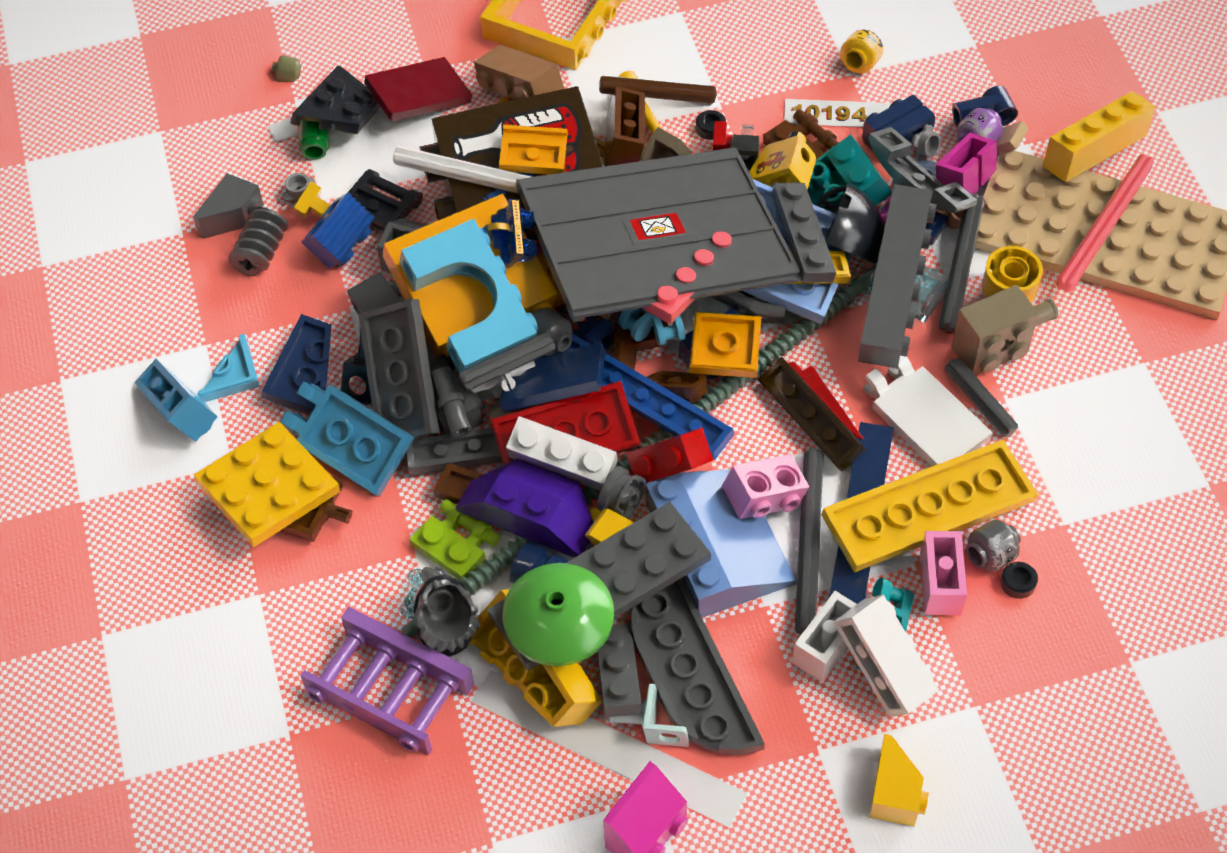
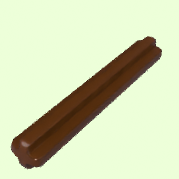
[598,75,717,104]

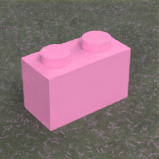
[920,531,967,615]

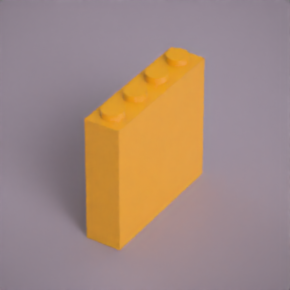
[382,194,557,358]

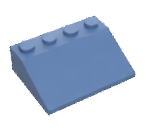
[646,469,797,618]

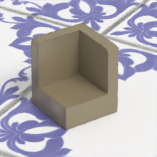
[640,127,692,161]

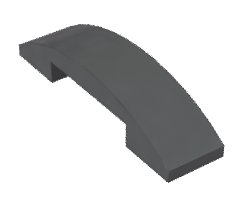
[868,127,978,213]

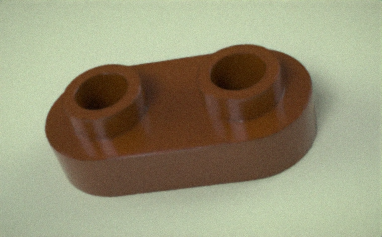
[647,371,708,402]

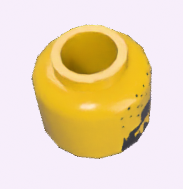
[840,29,883,74]

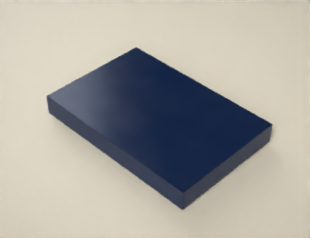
[500,342,605,412]

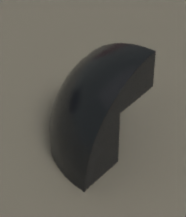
[825,182,885,264]

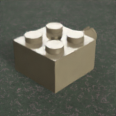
[951,285,1059,375]

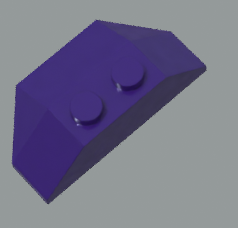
[456,458,594,558]

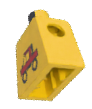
[749,131,816,189]

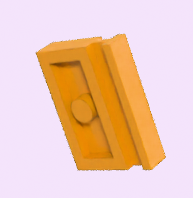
[499,125,568,175]

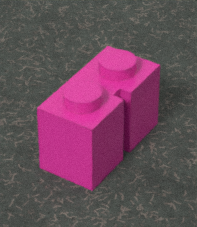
[936,133,997,194]

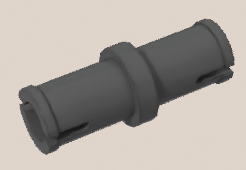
[431,367,472,437]

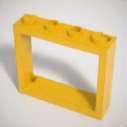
[480,0,626,71]

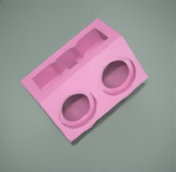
[722,454,809,519]

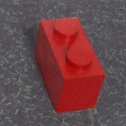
[626,427,713,483]

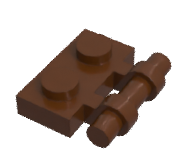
[763,109,839,159]

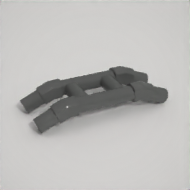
[711,291,786,324]

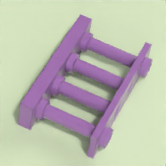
[300,606,474,756]

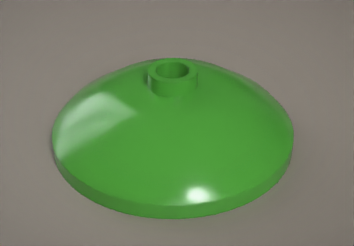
[502,563,614,666]

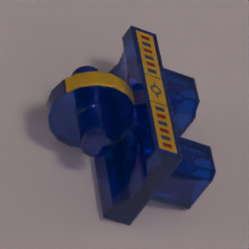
[483,199,538,268]

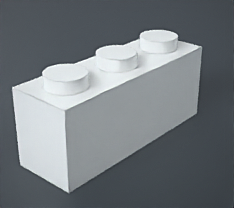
[506,416,618,491]
[833,595,939,717]

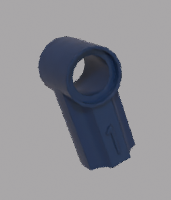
[951,85,1018,128]

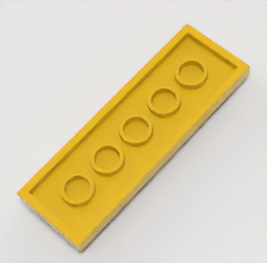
[821,439,1039,573]

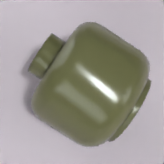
[271,55,302,82]

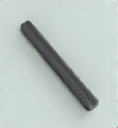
[939,193,985,333]

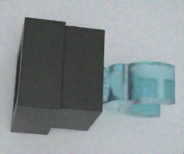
[731,123,759,171]

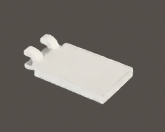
[863,356,993,467]

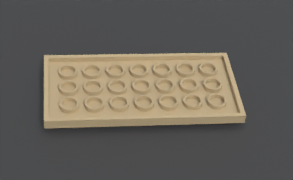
[975,150,1227,320]

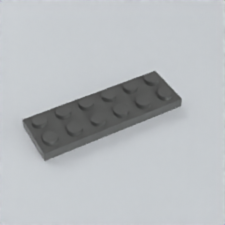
[487,502,711,671]

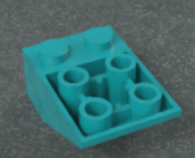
[807,134,892,212]

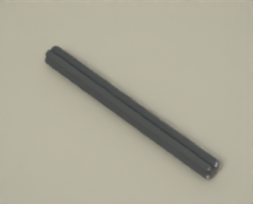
[795,448,824,635]

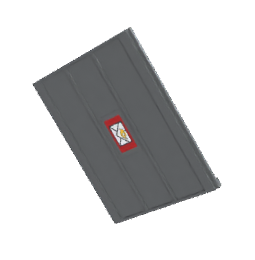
[516,148,802,322]

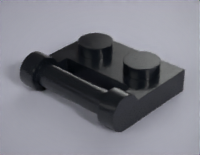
[347,169,423,231]

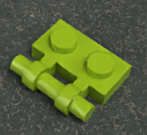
[409,499,501,581]

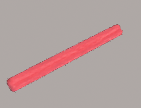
[1056,154,1154,292]

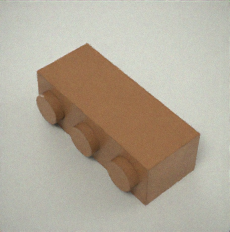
[473,44,564,100]

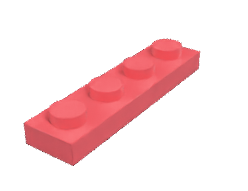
[642,232,732,324]

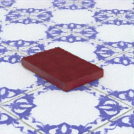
[364,57,473,122]

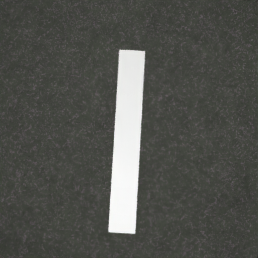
[471,670,747,828]

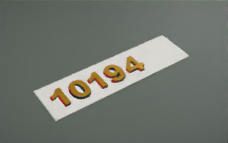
[784,99,892,127]

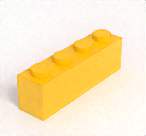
[1042,91,1156,183]

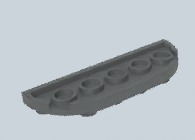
[631,578,765,755]

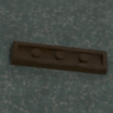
[757,357,867,472]

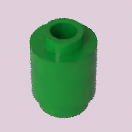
[298,120,329,160]

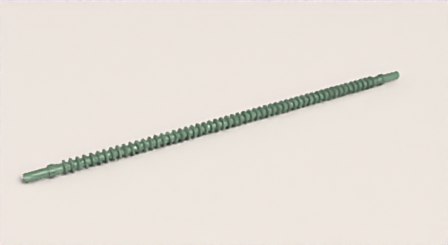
[401,265,877,638]

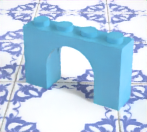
[400,219,538,374]

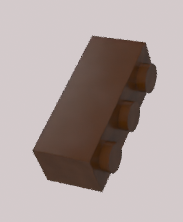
[605,86,645,166]

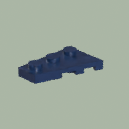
[262,314,332,415]

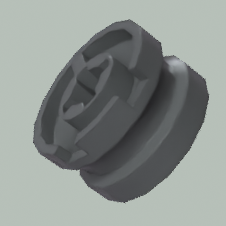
[597,466,646,519]

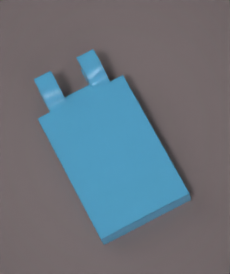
[280,381,415,496]

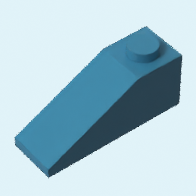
[134,358,218,442]

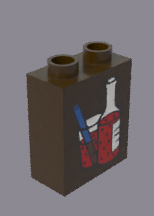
[419,86,604,242]

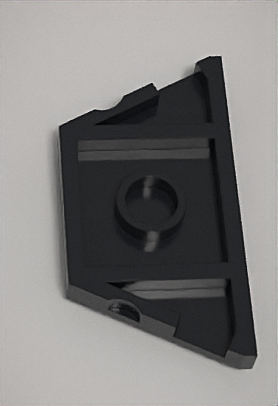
[290,65,380,134]

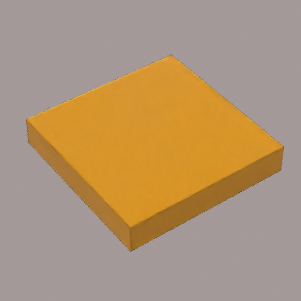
[690,312,762,378]

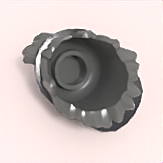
[414,566,481,657]

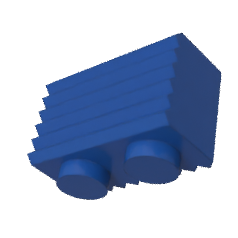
[301,193,375,268]

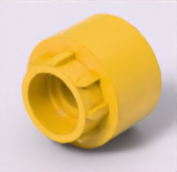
[982,246,1043,304]

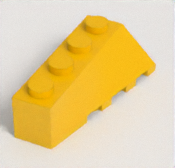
[469,590,603,727]

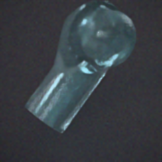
[400,568,424,619]

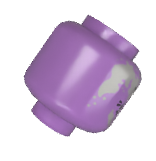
[957,108,1003,143]

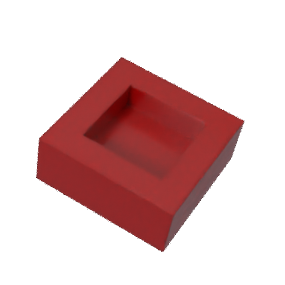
[713,121,733,151]

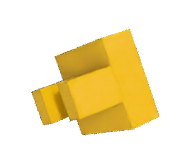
[294,181,330,219]

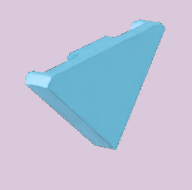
[197,333,260,402]

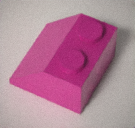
[603,761,689,853]

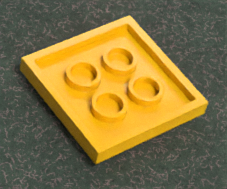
[193,422,340,547]

